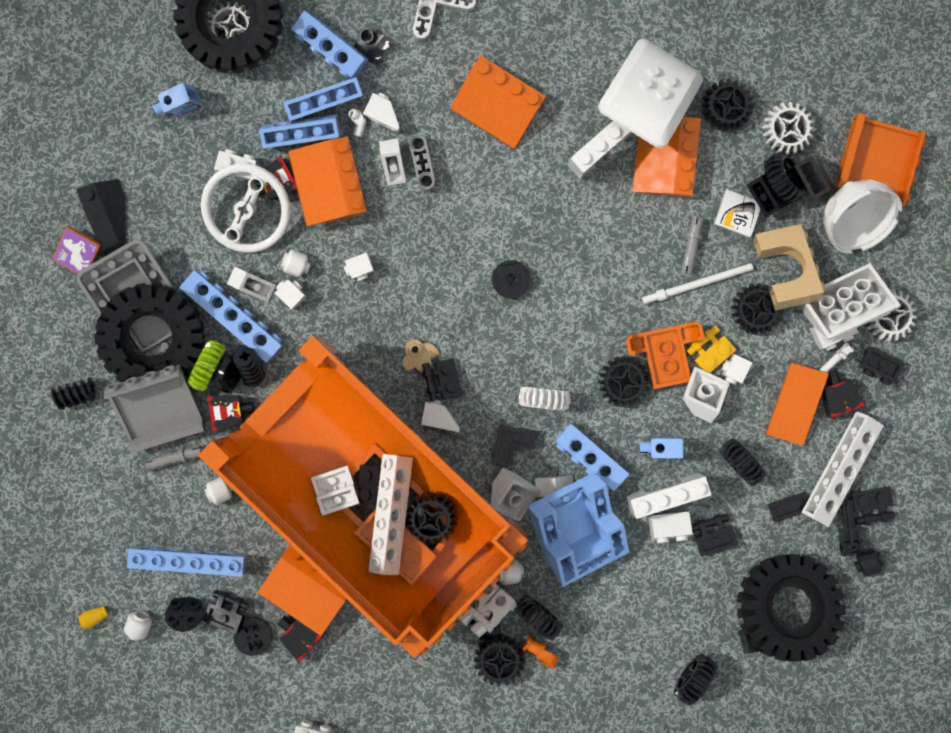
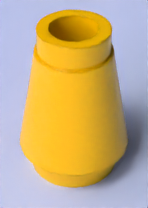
[78,606,109,630]

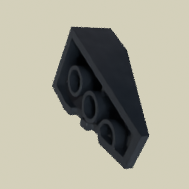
[76,179,126,257]

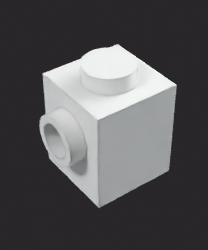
[344,252,375,282]
[275,280,307,310]
[721,354,752,385]

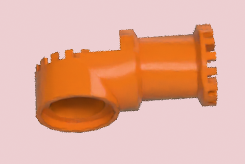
[522,635,559,668]

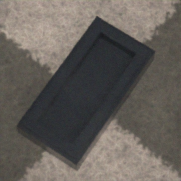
[768,492,808,522]

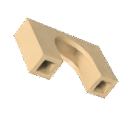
[754,224,825,310]

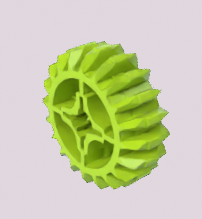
[188,340,226,392]

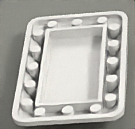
[598,39,703,148]

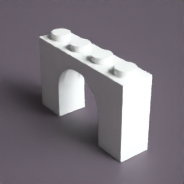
[568,121,632,179]
[626,473,711,519]

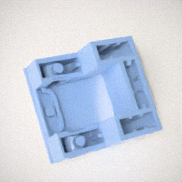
[528,472,630,587]

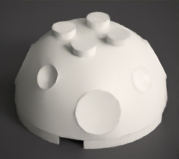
[823,179,902,253]

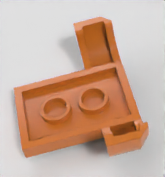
[625,322,705,389]

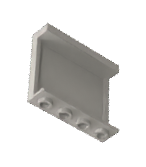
[104,365,205,454]

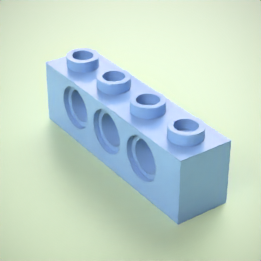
[292,10,369,78]
[283,77,364,121]
[259,114,341,149]
[555,423,629,491]

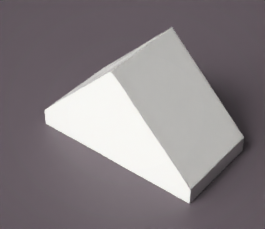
[535,475,574,497]

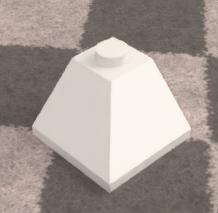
[682,367,730,423]
[491,468,540,521]

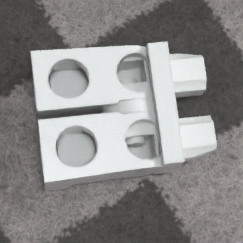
[458,584,517,637]

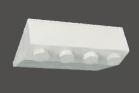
[801,263,901,341]

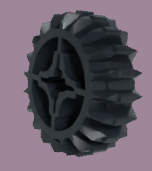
[701,79,754,132]
[764,152,807,203]
[731,283,784,335]
[598,356,650,408]
[720,438,766,486]
[406,491,459,544]
[515,595,563,640]
[474,634,525,687]
[674,654,717,705]

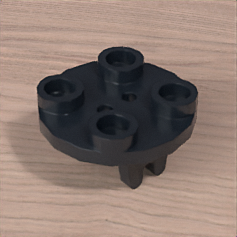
[165,597,204,632]
[233,617,272,656]

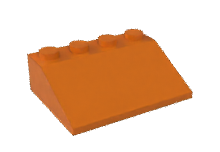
[450,55,546,149]
[632,117,701,198]
[288,137,367,227]
[257,545,346,636]

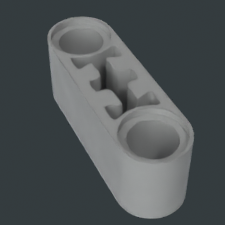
[409,134,436,192]

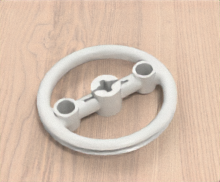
[201,163,291,253]

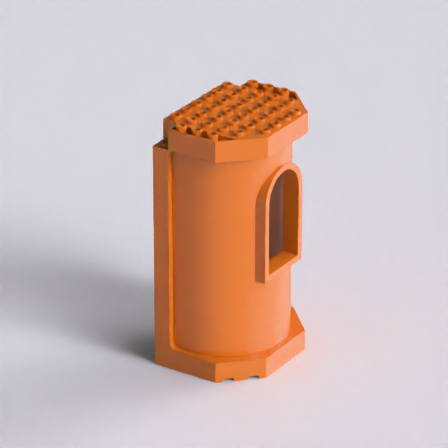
[198,336,528,658]

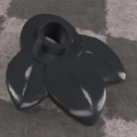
[354,27,389,65]

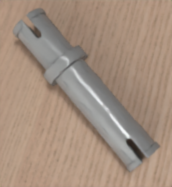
[680,216,704,275]
[145,444,203,471]

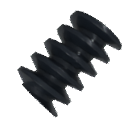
[233,347,265,387]
[51,377,96,410]

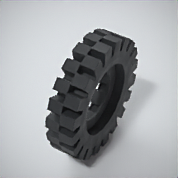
[173,0,283,73]
[94,283,204,382]
[737,554,846,662]

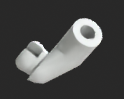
[348,109,366,138]

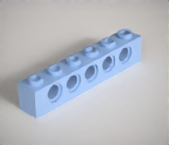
[179,270,284,363]
[127,546,248,577]

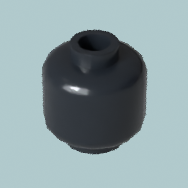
[854,549,885,577]

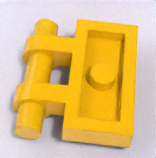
[686,325,736,373]

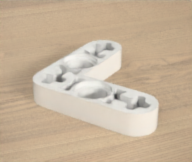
[413,0,476,40]

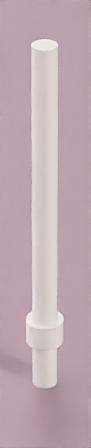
[642,263,754,304]

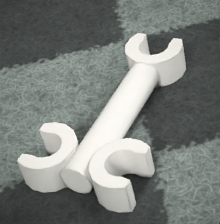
[819,342,854,372]

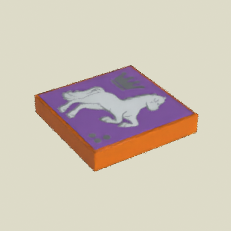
[52,226,102,274]

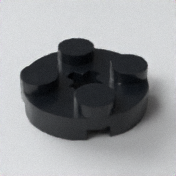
[492,260,530,299]
[212,354,241,393]

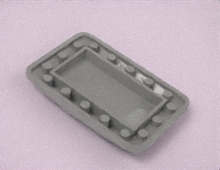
[76,240,175,357]

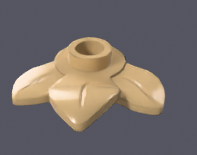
[402,339,440,373]

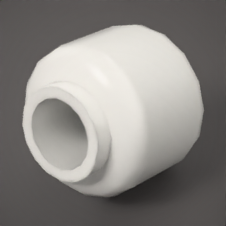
[280,249,310,277]
[204,477,233,505]
[497,559,524,585]
[124,611,152,641]

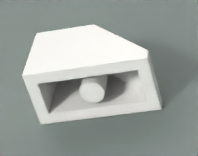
[363,93,400,133]
[379,138,406,186]
[227,267,276,302]
[421,400,460,432]

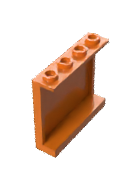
[833,113,926,207]

